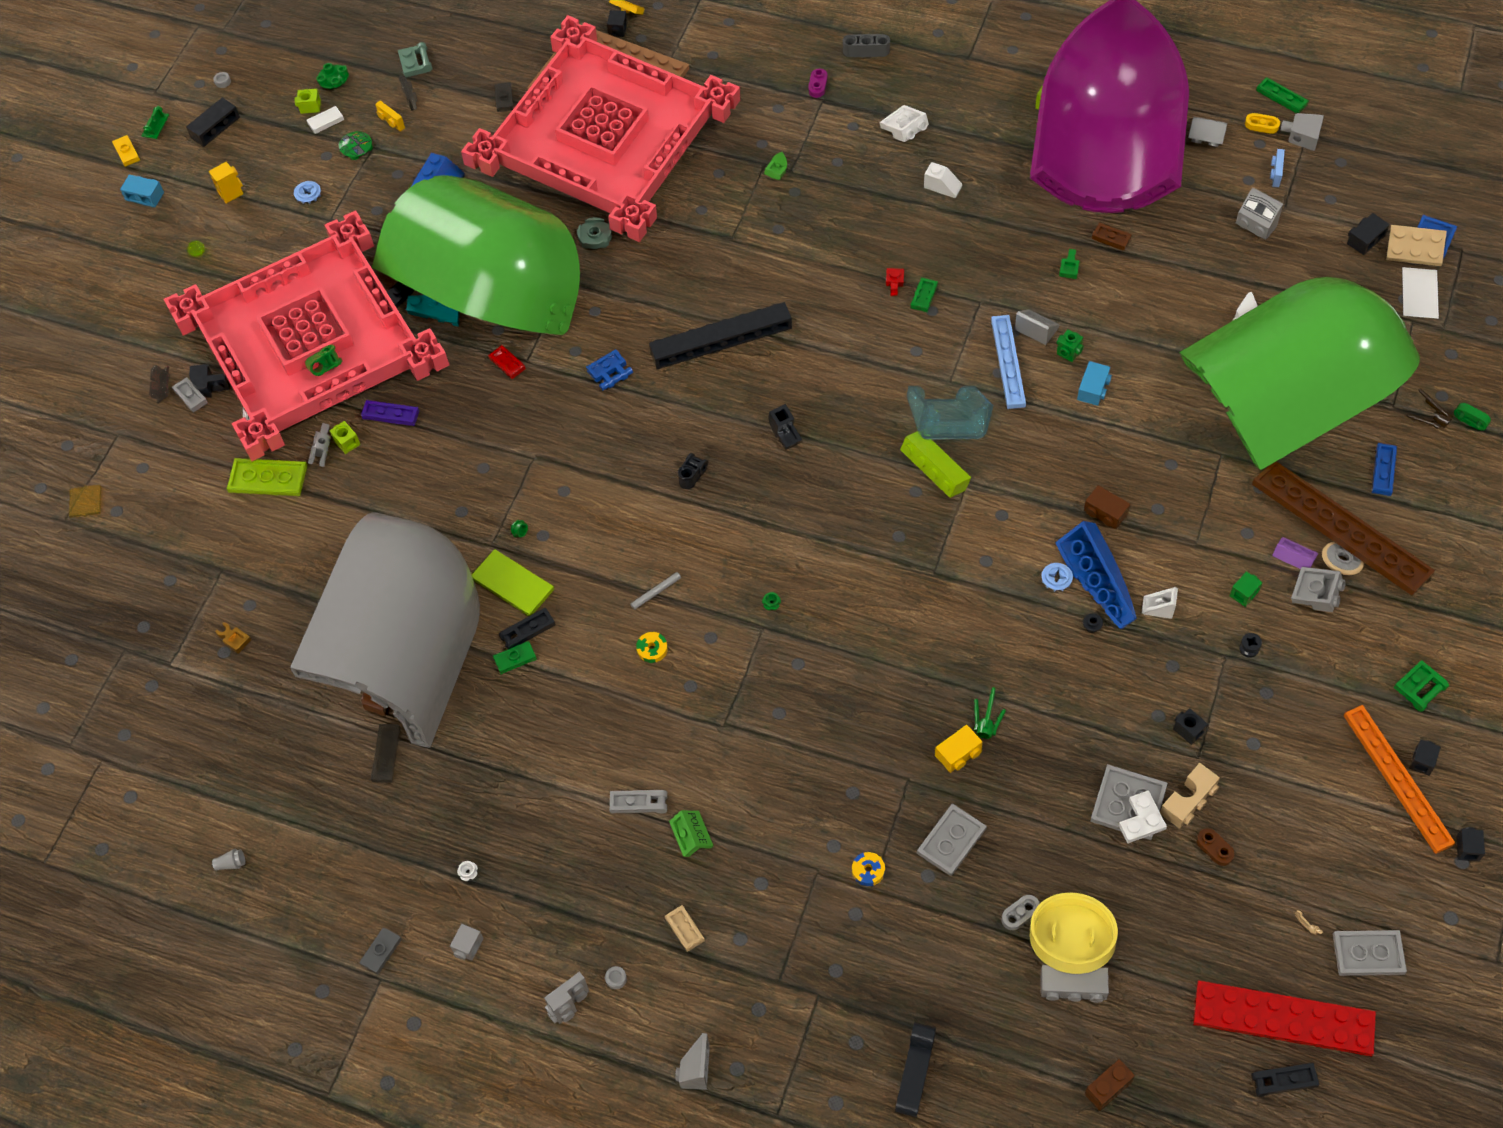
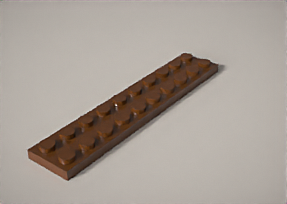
[1252,461,1435,596]

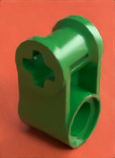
[305,345,343,376]

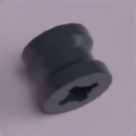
[1239,633,1262,658]

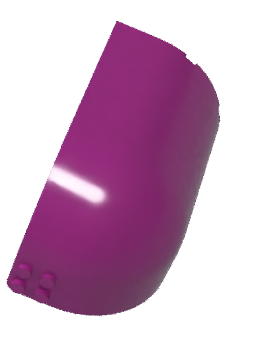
[1030,0,1189,213]

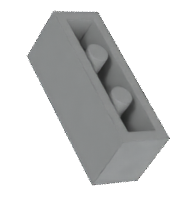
[1040,965,1109,1003]

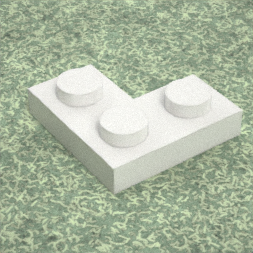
[1119,790,1167,844]

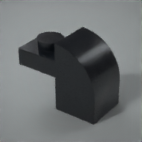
[189,364,230,398]
[768,404,802,450]

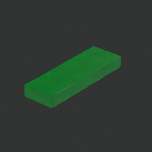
[1256,77,1309,114]

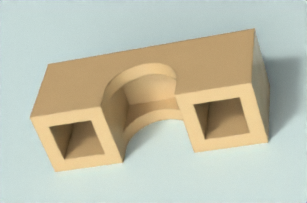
[1160,763,1220,829]

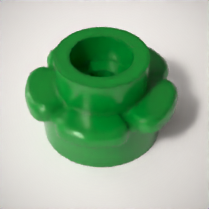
[511,520,528,537]
[762,592,781,610]

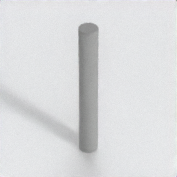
[630,572,681,610]

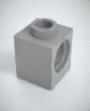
[450,924,484,961]

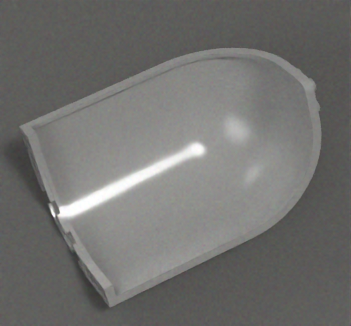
[290,512,480,748]

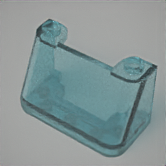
[907,386,993,439]

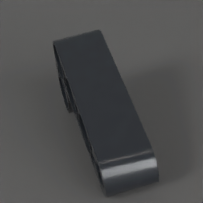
[895,1022,936,1118]

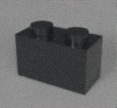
[1347,213,1390,255]

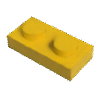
[375,101,405,132]

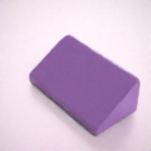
[1273,537,1318,569]

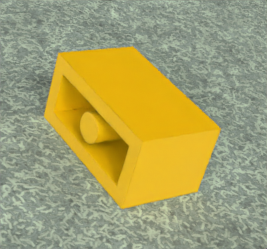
[209,162,243,203]
[935,725,983,773]

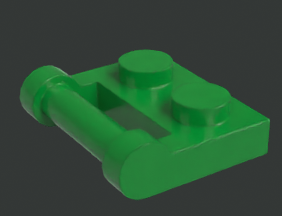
[1394,660,1449,712]

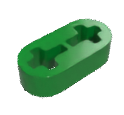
[1454,403,1491,430]

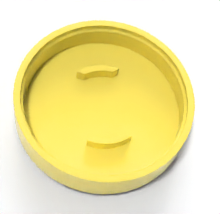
[1030,893,1118,974]

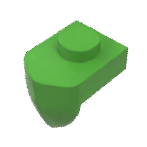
[764,152,787,180]

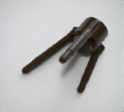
[1407,388,1454,429]

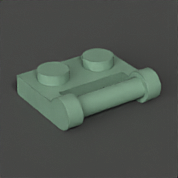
[398,42,433,78]

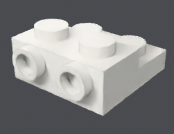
[880,105,929,142]

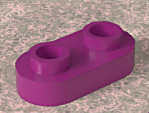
[808,69,827,98]

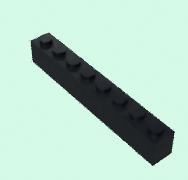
[649,302,792,370]

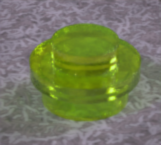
[187,240,205,257]

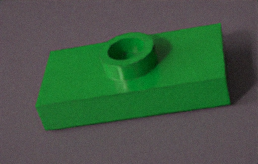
[910,277,938,312]
[493,641,537,674]

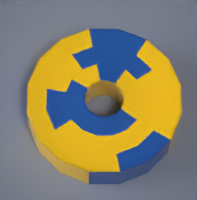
[852,852,885,886]

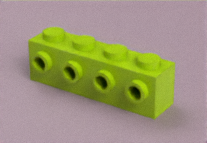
[900,430,971,498]

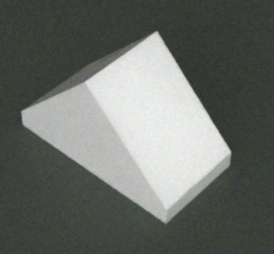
[1142,587,1178,619]

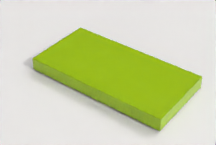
[227,458,307,496]
[472,549,554,616]

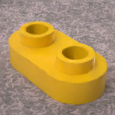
[1245,113,1280,134]

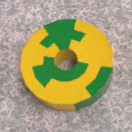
[636,632,668,663]

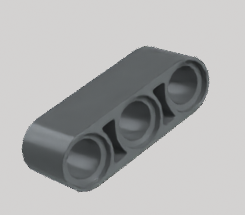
[843,34,890,57]

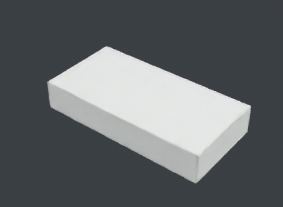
[307,106,344,134]

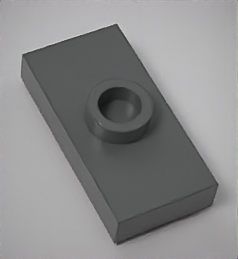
[359,927,402,975]

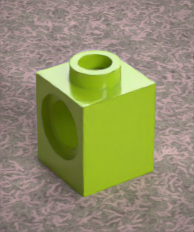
[295,89,321,114]
[329,421,361,454]

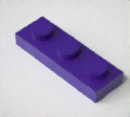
[361,400,419,426]

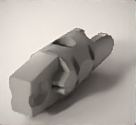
[308,423,331,467]

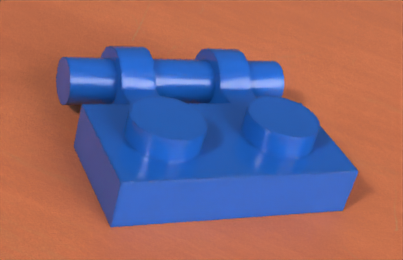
[586,349,633,391]

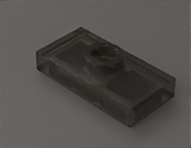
[495,82,514,112]

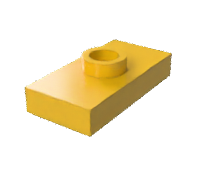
[609,0,645,15]
[112,135,140,167]

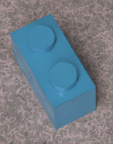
[120,174,164,207]
[1077,361,1112,406]

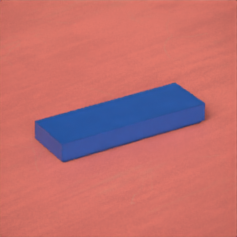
[1372,443,1397,496]

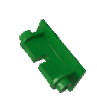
[141,106,169,139]

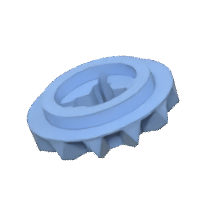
[294,181,321,204]
[1041,563,1073,592]

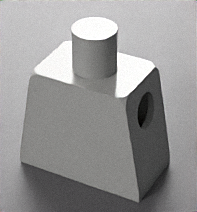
[1280,113,1324,151]

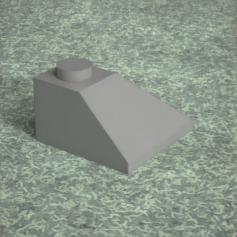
[675,1033,710,1090]

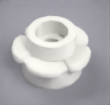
[457,861,478,881]

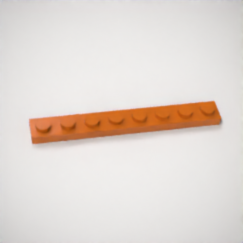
[1344,705,1455,854]

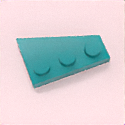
[406,295,460,327]

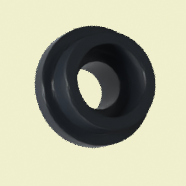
[1083,614,1103,633]

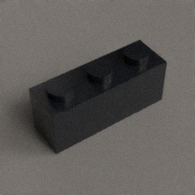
[186,97,240,147]

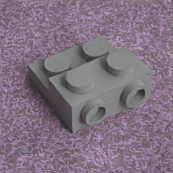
[1291,567,1345,612]
[544,972,590,1024]

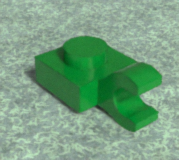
[1059,249,1080,279]

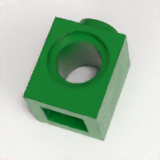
[1229,571,1263,607]

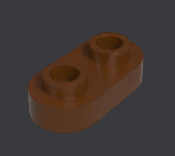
[1197,828,1234,866]

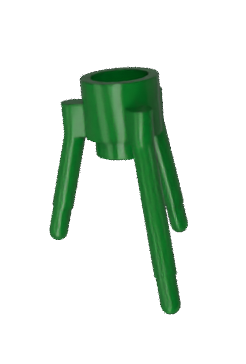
[974,687,1006,739]

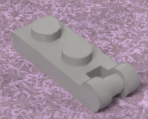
[609,790,667,814]

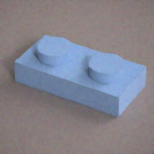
[1270,149,1285,187]

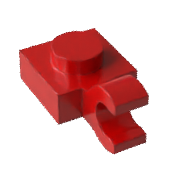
[886,268,904,296]

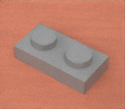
[172,377,208,413]

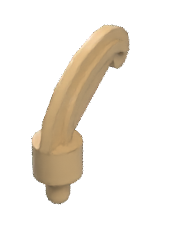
[1295,910,1323,935]

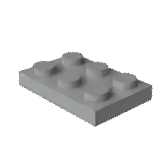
[917,804,987,876]
[1333,930,1407,976]

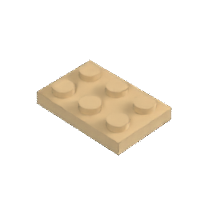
[1386,225,1447,266]

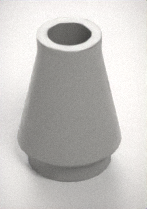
[212,849,245,871]

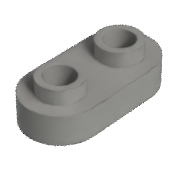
[1002,895,1040,930]

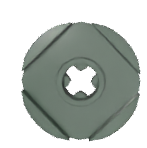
[577,217,612,249]

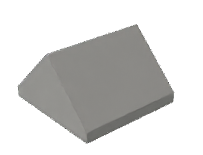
[1015,309,1060,345]

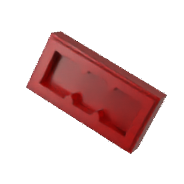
[488,345,526,379]

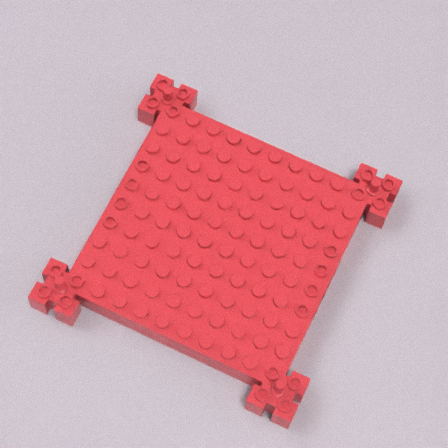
[461,15,740,242]
[164,210,449,461]

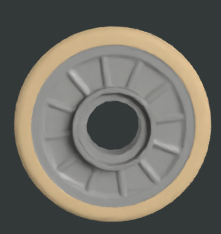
[1322,542,1364,575]

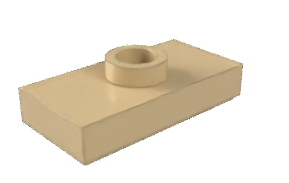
[665,905,705,952]

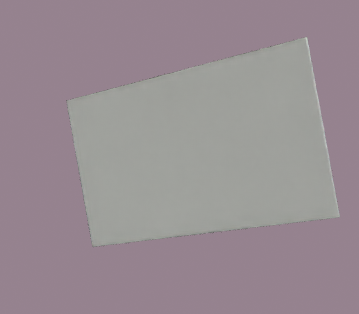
[1402,267,1439,319]

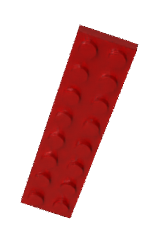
[1193,980,1376,1057]

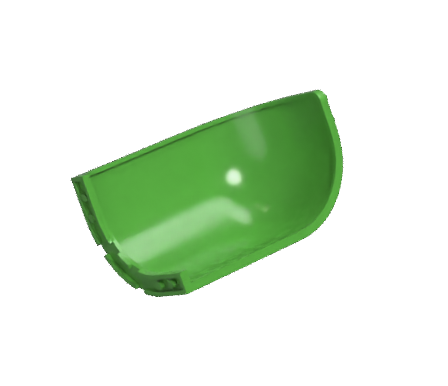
[372,175,580,335]
[1179,277,1420,470]

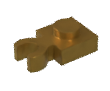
[215,622,251,654]

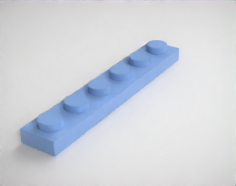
[991,315,1026,409]

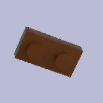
[1092,222,1132,251]

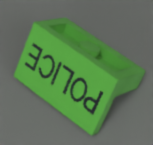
[669,810,713,857]

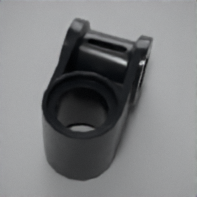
[678,453,709,489]

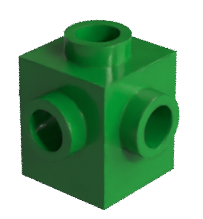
[1056,329,1084,362]

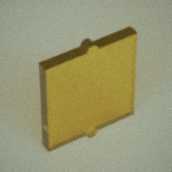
[69,485,101,518]

